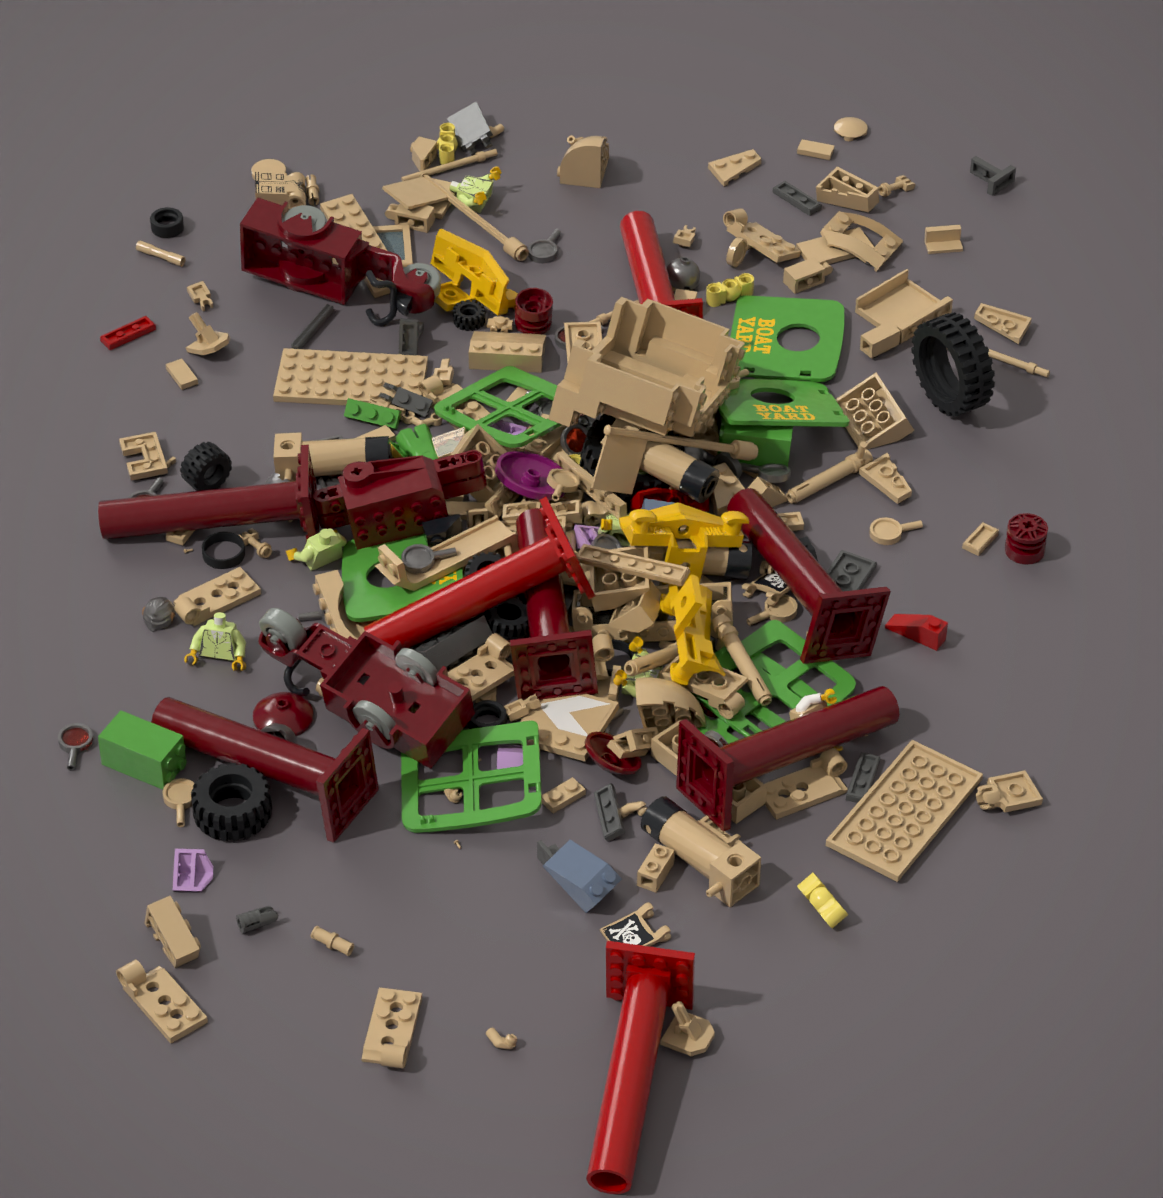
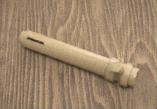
[786,441,873,503]
[712,614,772,706]
[624,641,679,676]

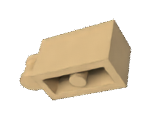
[385,204,435,233]
[783,257,833,294]

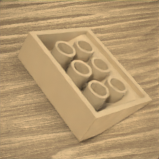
[469,331,546,373]
[835,373,915,449]

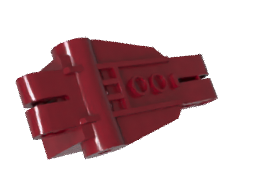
[313,450,487,550]

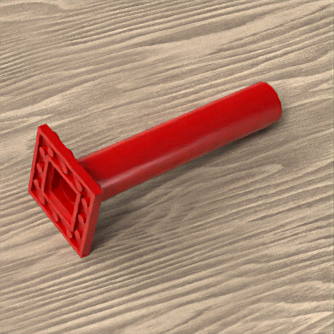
[620,211,703,319]
[364,497,596,649]
[586,941,695,1194]

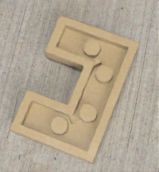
[119,432,168,481]

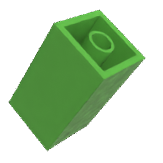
[717,419,793,466]
[98,710,187,790]

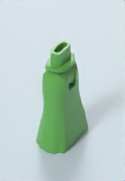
[396,424,438,460]

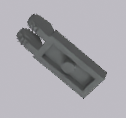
[379,383,433,419]

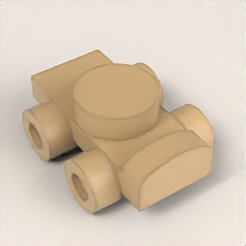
[487,316,514,333]

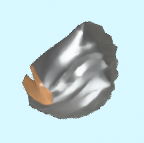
[142,597,176,632]

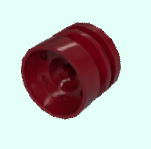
[514,288,553,335]
[1005,513,1048,565]

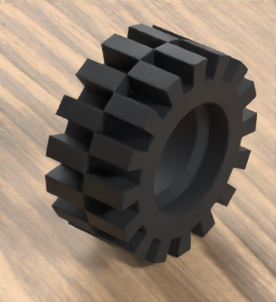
[453,300,485,331]

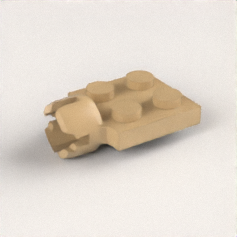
[976,770,1043,813]

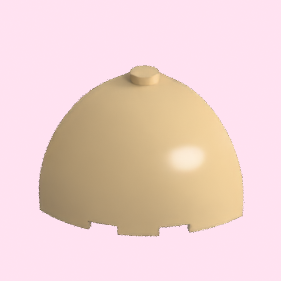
[557,136,609,188]
[635,677,706,734]

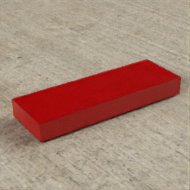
[100,316,156,350]

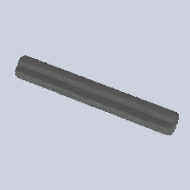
[291,304,334,349]

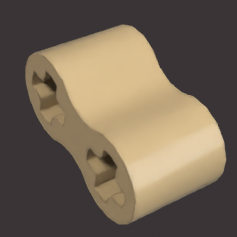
[581,501,611,526]

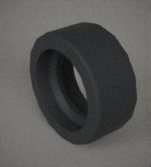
[150,207,184,238]
[469,700,507,729]

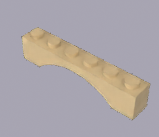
[313,570,358,640]

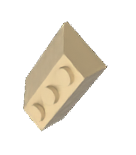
[609,581,661,633]

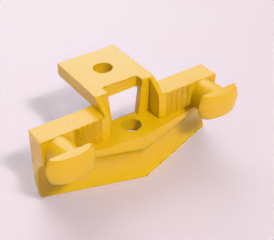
[430,229,518,316]
[619,503,749,584]
[660,574,726,686]

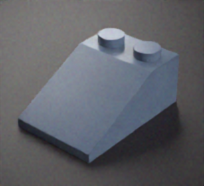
[543,840,622,913]

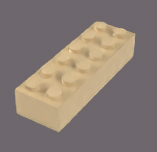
[651,719,767,824]

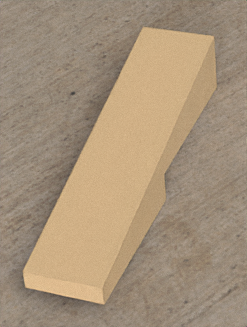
[502,500,583,524]

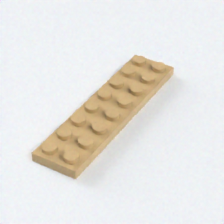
[320,194,390,298]

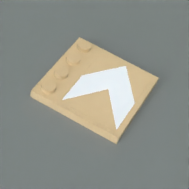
[518,694,619,761]

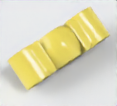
[437,123,458,165]
[706,273,754,307]
[797,872,848,929]

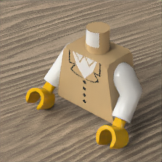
[789,689,843,751]

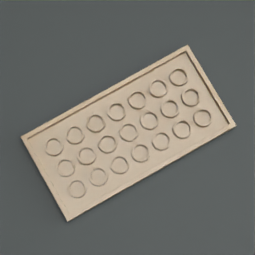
[273,348,428,405]
[825,740,983,882]

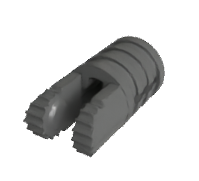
[236,906,279,934]

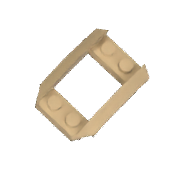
[820,211,903,272]

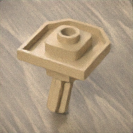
[185,312,230,355]
[661,1001,715,1056]

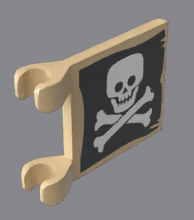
[742,570,790,606]
[600,902,671,947]

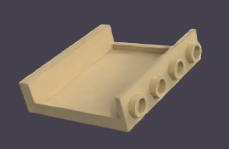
[855,269,953,344]

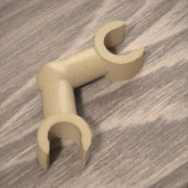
[403,411,442,426]

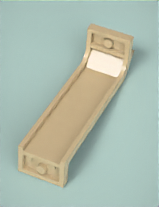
[375,515,519,591]

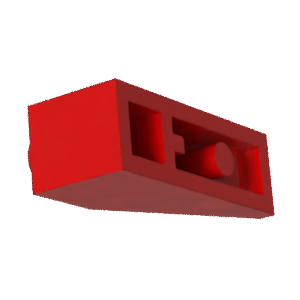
[885,614,948,651]

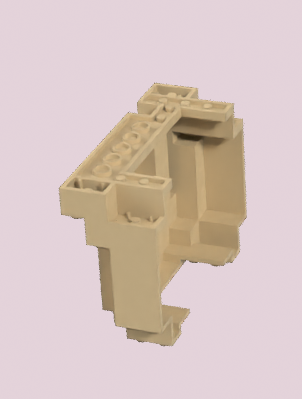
[548,297,746,437]

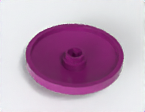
[495,451,566,500]

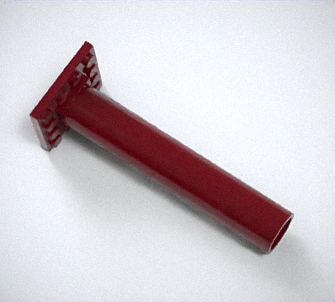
[98,444,319,542]
[727,488,891,664]
[510,508,598,701]
[676,686,900,831]
[151,697,379,843]

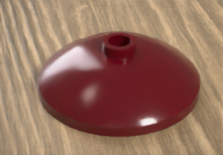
[253,692,314,736]
[585,732,641,775]

